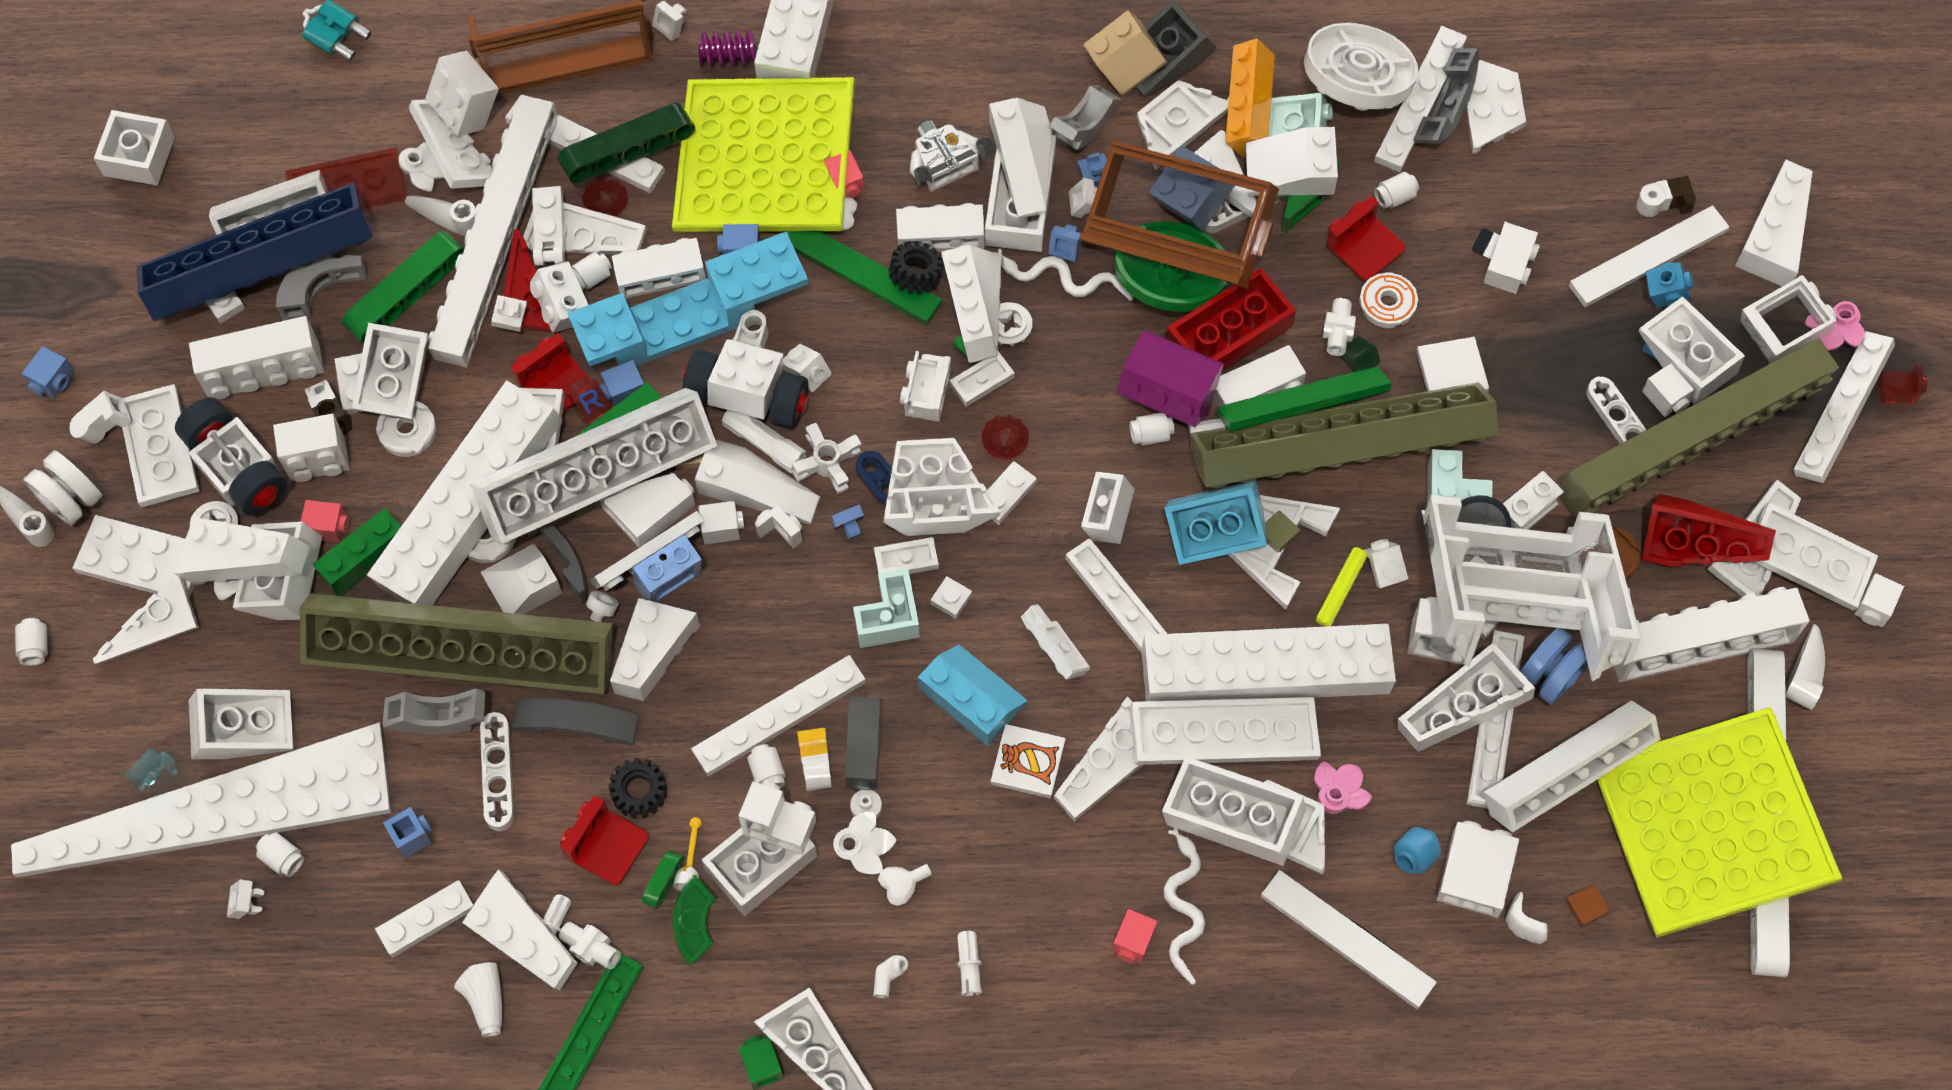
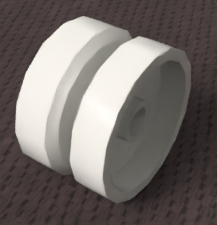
[23,450,102,526]

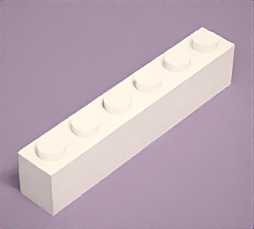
[1484,700,1661,832]

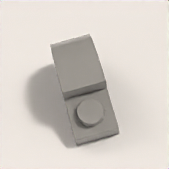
[1049,85,1122,150]
[276,255,367,321]
[383,689,485,735]

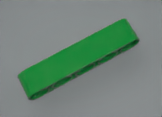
[341,231,465,344]

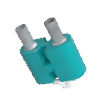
[302,0,371,60]

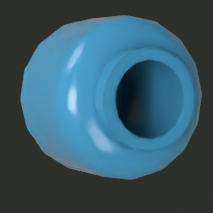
[1394,827,1441,874]

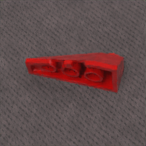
[1642,494,1776,567]

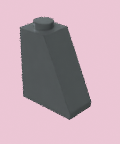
[845,696,883,792]

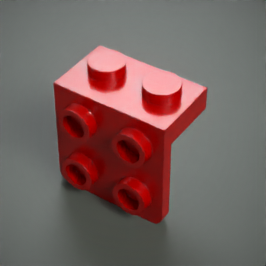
[1326,196,1406,282]
[510,333,595,413]
[560,795,649,886]

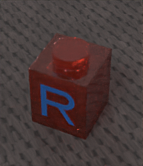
[565,377,612,424]

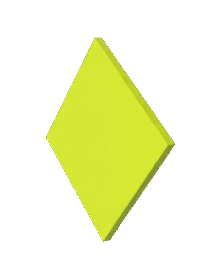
[672,77,855,232]
[1597,707,1842,938]

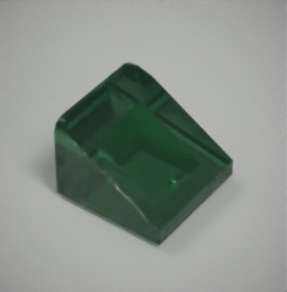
[1339,336,1380,372]

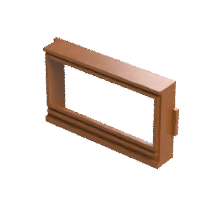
[467,0,654,95]
[1080,140,1279,290]

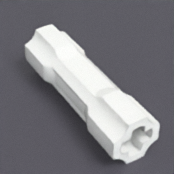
[721,410,807,474]

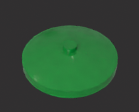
[1114,221,1228,312]

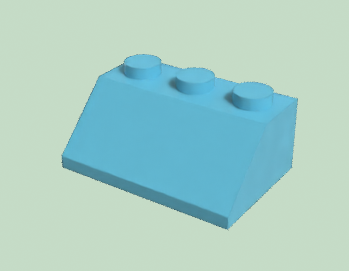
[1164,481,1267,565]
[918,644,1028,746]

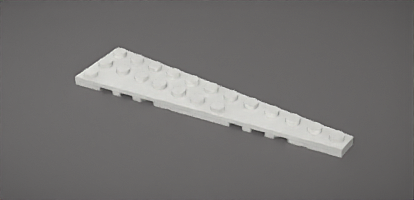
[11,722,391,878]

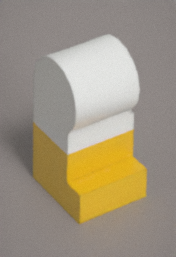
[797,728,832,791]

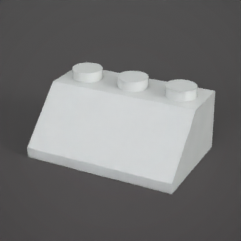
[233,521,322,620]

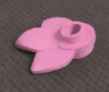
[1805,301,1865,350]
[1314,761,1372,814]

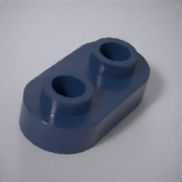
[856,451,892,505]

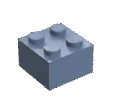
[1148,146,1235,232]

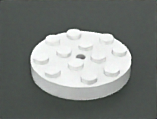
[1304,23,1418,111]

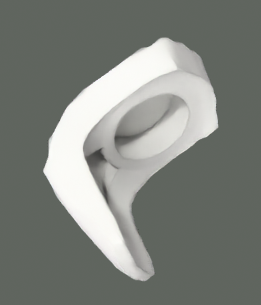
[1505,892,1548,944]

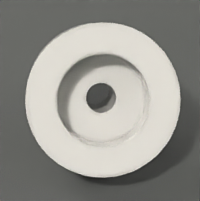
[586,591,619,622]
[850,790,882,819]

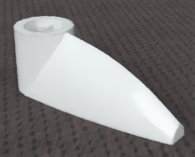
[405,196,475,236]
[0,486,55,547]
[1785,624,1825,710]

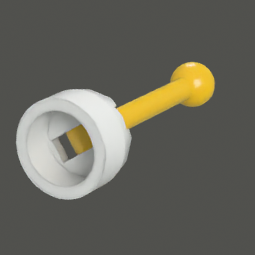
[673,817,702,891]

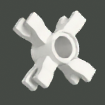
[792,423,861,494]

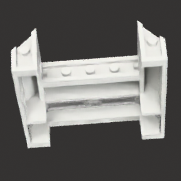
[1422,495,1641,681]

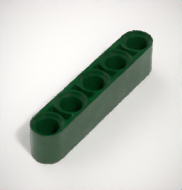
[557,103,696,183]

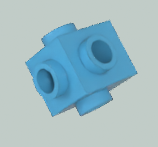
[1646,262,1694,308]

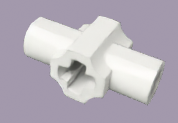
[1323,298,1356,356]
[559,922,621,970]

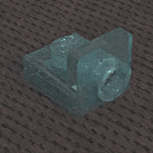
[124,747,180,791]

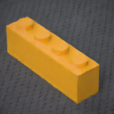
[1225,39,1275,158]

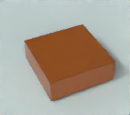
[1565,884,1610,928]

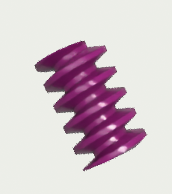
[698,30,756,67]

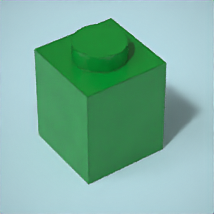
[738,1036,784,1090]

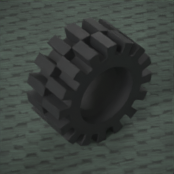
[889,241,943,295]
[609,758,667,819]

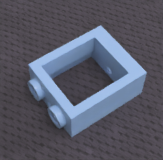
[633,534,702,603]

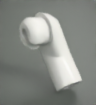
[873,955,908,998]

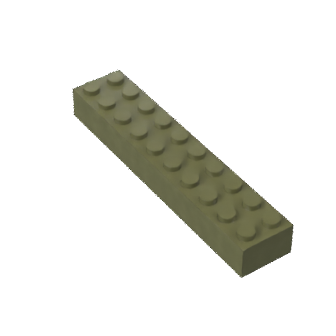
[1559,338,1839,519]
[1190,382,1499,488]
[300,593,613,694]

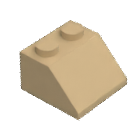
[1083,10,1168,96]

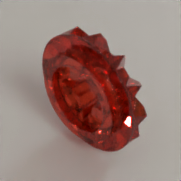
[582,176,628,217]
[982,414,1029,459]

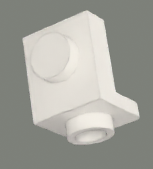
[783,344,831,392]
[755,505,802,549]
[1364,539,1408,588]

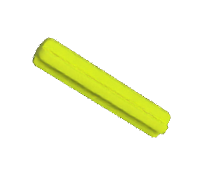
[1316,547,1367,627]

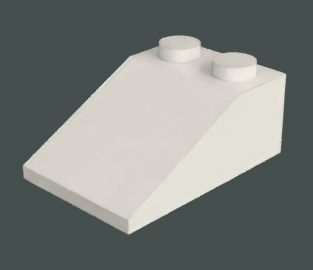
[1246,127,1338,196]
[1639,296,1745,404]
[352,323,428,420]
[189,689,293,759]

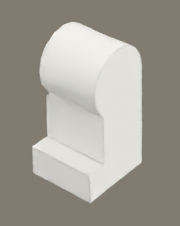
[69,391,132,444]

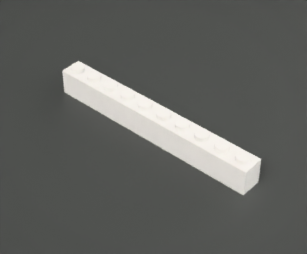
[427,95,558,368]

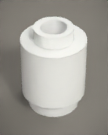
[1374,172,1419,209]
[571,251,612,291]
[1129,413,1174,446]
[15,618,48,666]
[747,744,786,788]
[256,832,304,877]

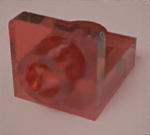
[1878,365,1928,404]

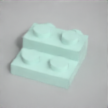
[1269,93,1333,137]

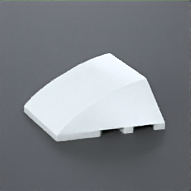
[883,438,1001,536]

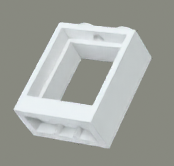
[1740,275,1836,364]

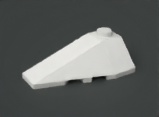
[989,98,1052,219]
[695,440,820,525]

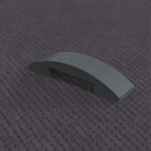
[1413,48,1480,144]
[526,523,588,604]
[512,698,639,745]

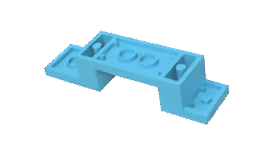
[568,232,808,367]

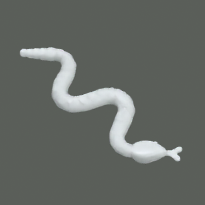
[994,249,1134,301]
[1164,828,1206,985]

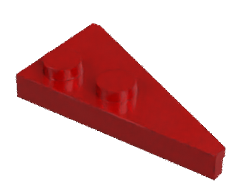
[504,229,556,333]

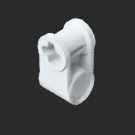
[733,310,769,348]

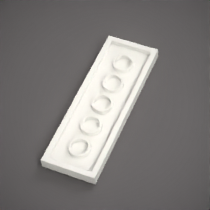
[1130,697,1321,765]

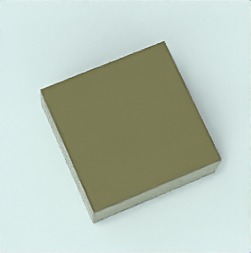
[1265,510,1301,553]

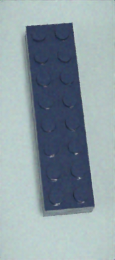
[137,182,373,321]

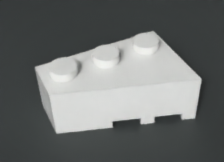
[610,598,700,701]

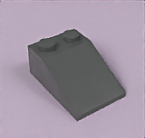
[1136,0,1217,97]

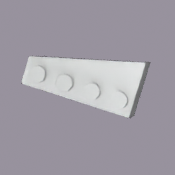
[1735,160,1812,286]
[173,517,310,585]
[1398,643,1535,752]

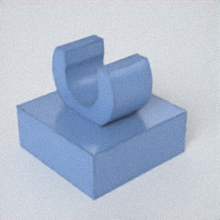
[1077,153,1107,187]
[1048,224,1081,262]
[829,504,864,539]

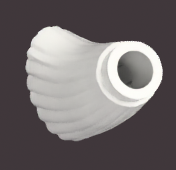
[454,962,502,1037]

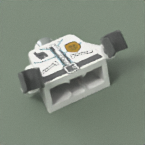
[910,120,996,192]

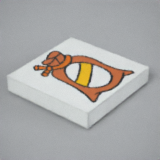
[991,724,1065,799]

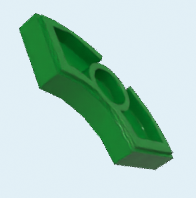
[672,875,716,965]

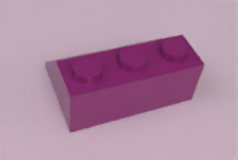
[1116,330,1224,427]

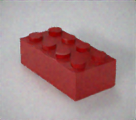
[1166,268,1297,371]

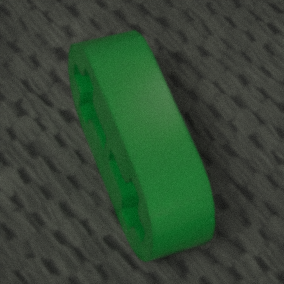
[642,850,684,910]

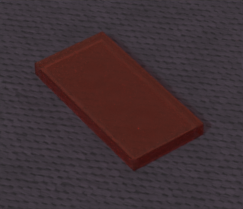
[285,147,407,208]

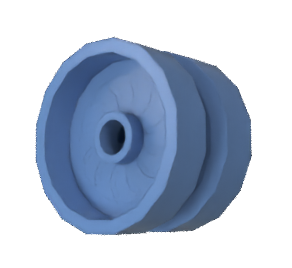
[1520,628,1588,705]

